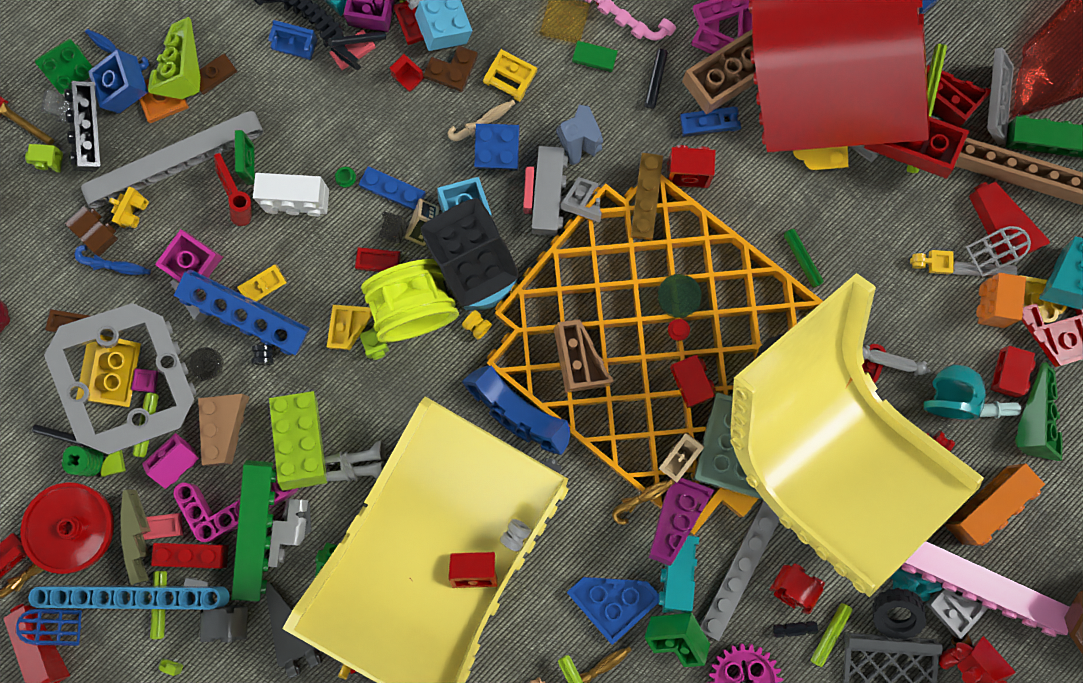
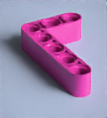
[173,480,298,542]

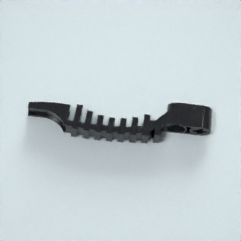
[253,0,361,71]

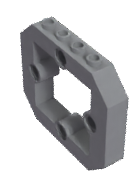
[44,303,196,455]

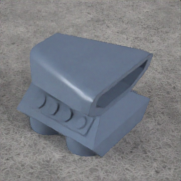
[556,105,603,165]

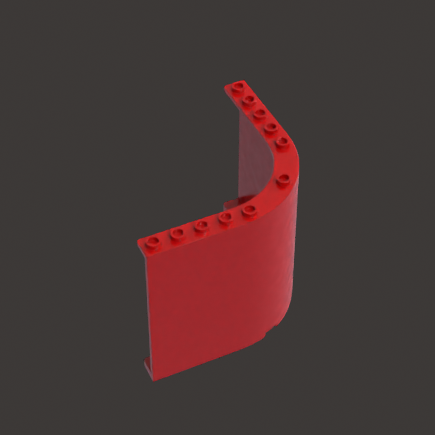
[749,0,930,152]

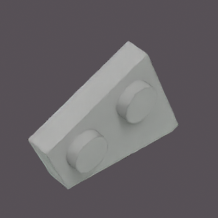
[561,177,602,223]
[926,588,988,639]

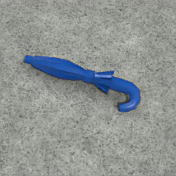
[85,29,149,71]
[74,245,151,275]

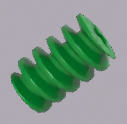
[62,446,104,477]

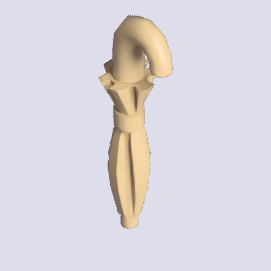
[447,100,515,141]

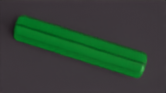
[784,229,824,288]

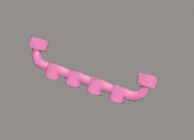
[585,0,676,41]

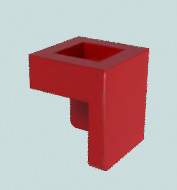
[389,54,424,92]

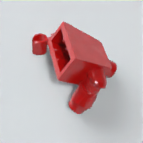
[938,636,1016,683]

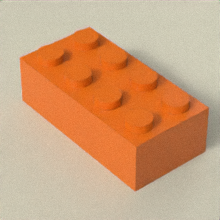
[944,463,1045,546]

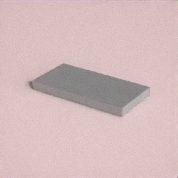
[987,47,1014,145]

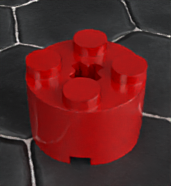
[769,563,825,614]

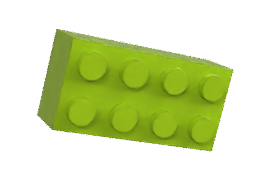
[269,391,327,491]

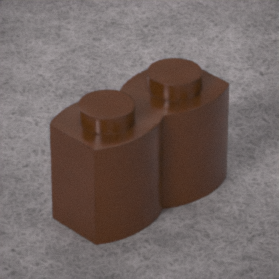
[65,206,118,257]

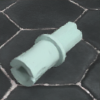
[980,401,1021,419]

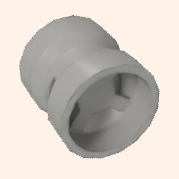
[500,519,531,551]

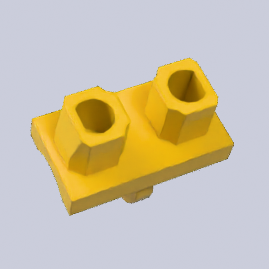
[109,187,149,229]

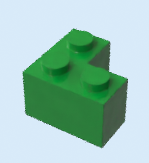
[644,613,710,667]

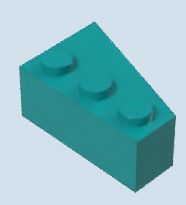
[1039,236,1083,310]
[659,536,699,614]

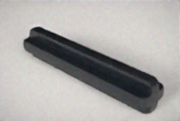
[644,49,668,109]

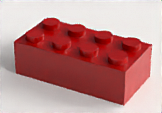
[864,116,969,179]

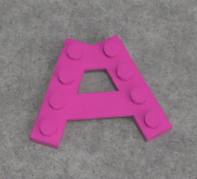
[691,0,752,54]

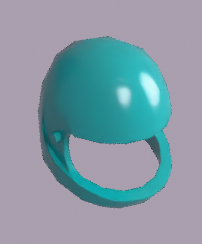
[923,364,986,420]

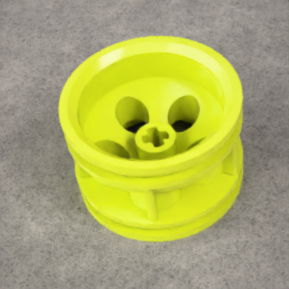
[361,259,459,343]

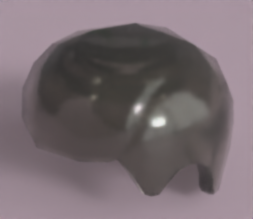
[190,347,224,381]

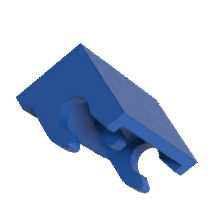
[268,20,318,60]

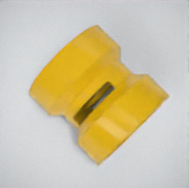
[462,310,492,340]

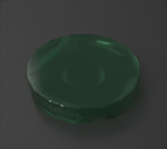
[657,274,702,318]

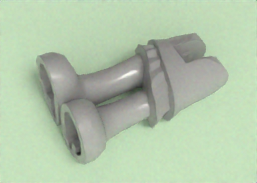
[324,441,386,482]

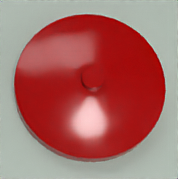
[20,482,114,574]

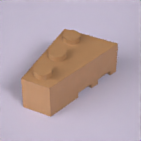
[554,319,614,393]
[198,394,249,467]

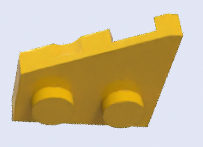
[327,305,373,350]

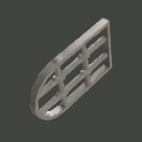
[966,226,1031,277]

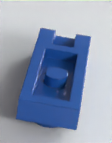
[680,107,741,137]

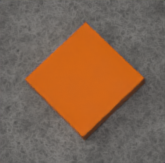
[139,79,189,123]

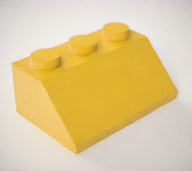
[76,335,141,407]

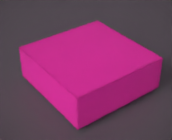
[131,368,159,393]

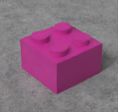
[155,229,223,292]

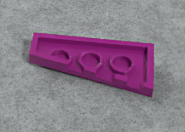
[648,478,714,566]

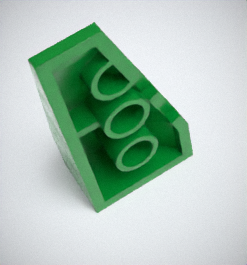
[1015,362,1063,461]

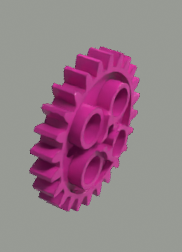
[707,643,783,683]

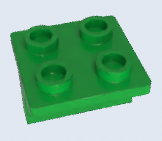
[34,39,93,94]

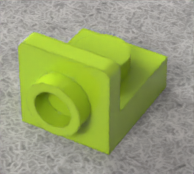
[360,328,389,360]

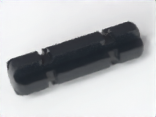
[773,621,818,638]

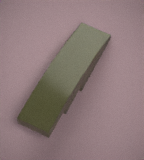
[121,489,151,586]

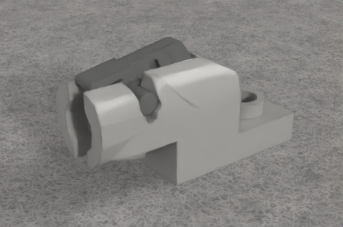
[268,499,311,567]

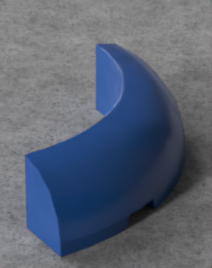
[462,365,570,455]

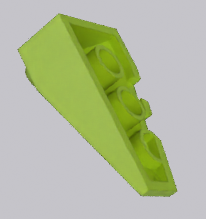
[148,17,201,99]

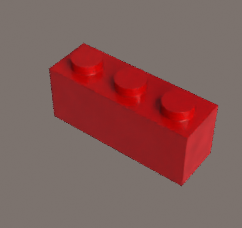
[151,543,229,568]

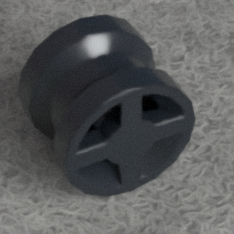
[251,345,274,365]

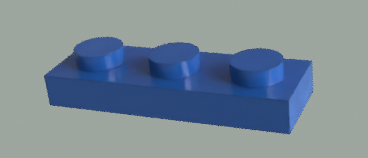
[359,166,426,211]

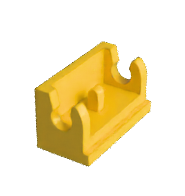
[237,264,287,301]

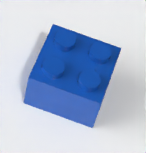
[88,50,148,113]
[474,123,520,170]

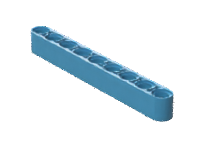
[28,585,230,610]

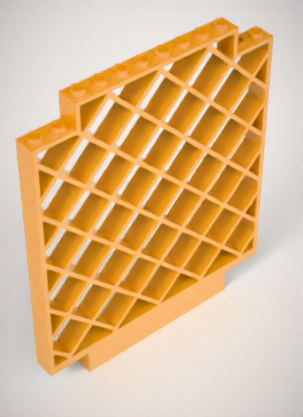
[487,174,853,535]

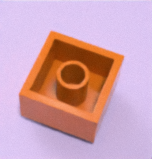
[976,273,1026,328]

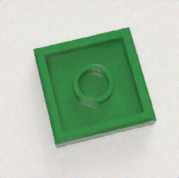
[235,130,255,185]

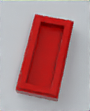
[355,247,401,272]

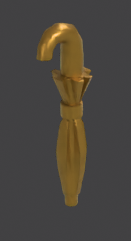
[612,479,675,525]
[0,563,44,599]
[579,646,632,683]

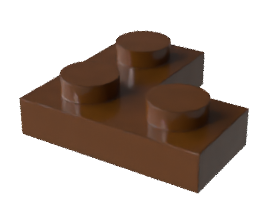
[424,45,478,92]

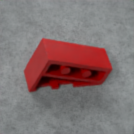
[926,65,991,127]

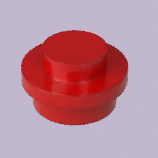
[668,319,690,341]

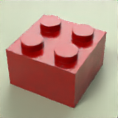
[667,145,716,188]

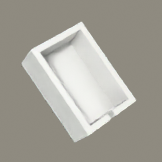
[253,173,329,216]

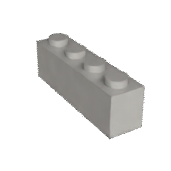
[532,146,568,236]

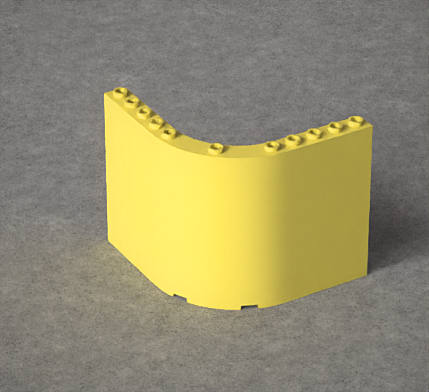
[730,273,984,597]
[283,396,569,683]

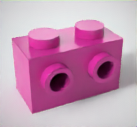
[142,433,199,489]

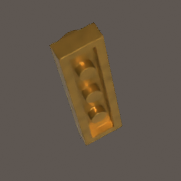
[631,153,663,240]

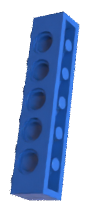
[173,269,310,355]

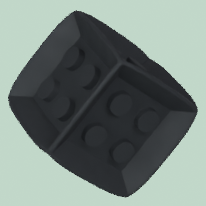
[421,198,519,307]

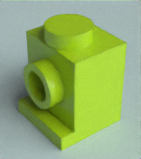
[25,144,63,172]

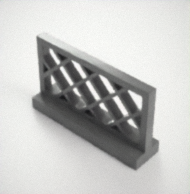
[842,632,942,683]

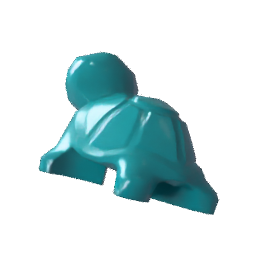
[889,568,942,601]

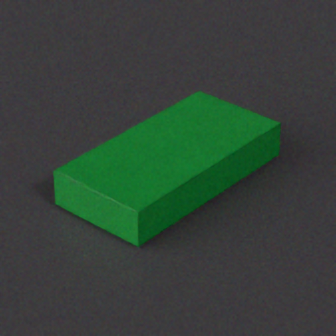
[572,41,618,72]

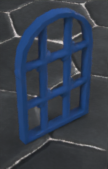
[15,609,82,646]

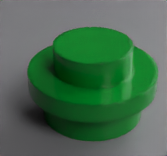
[335,167,356,188]

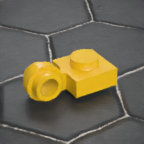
[910,250,953,274]

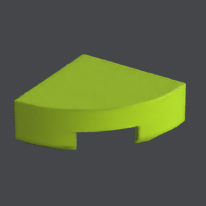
[101,450,126,477]
[158,658,183,676]

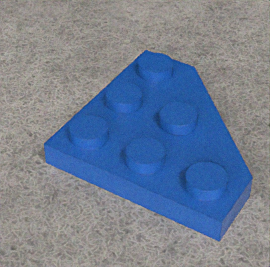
[567,577,659,645]

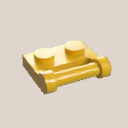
[483,49,538,102]

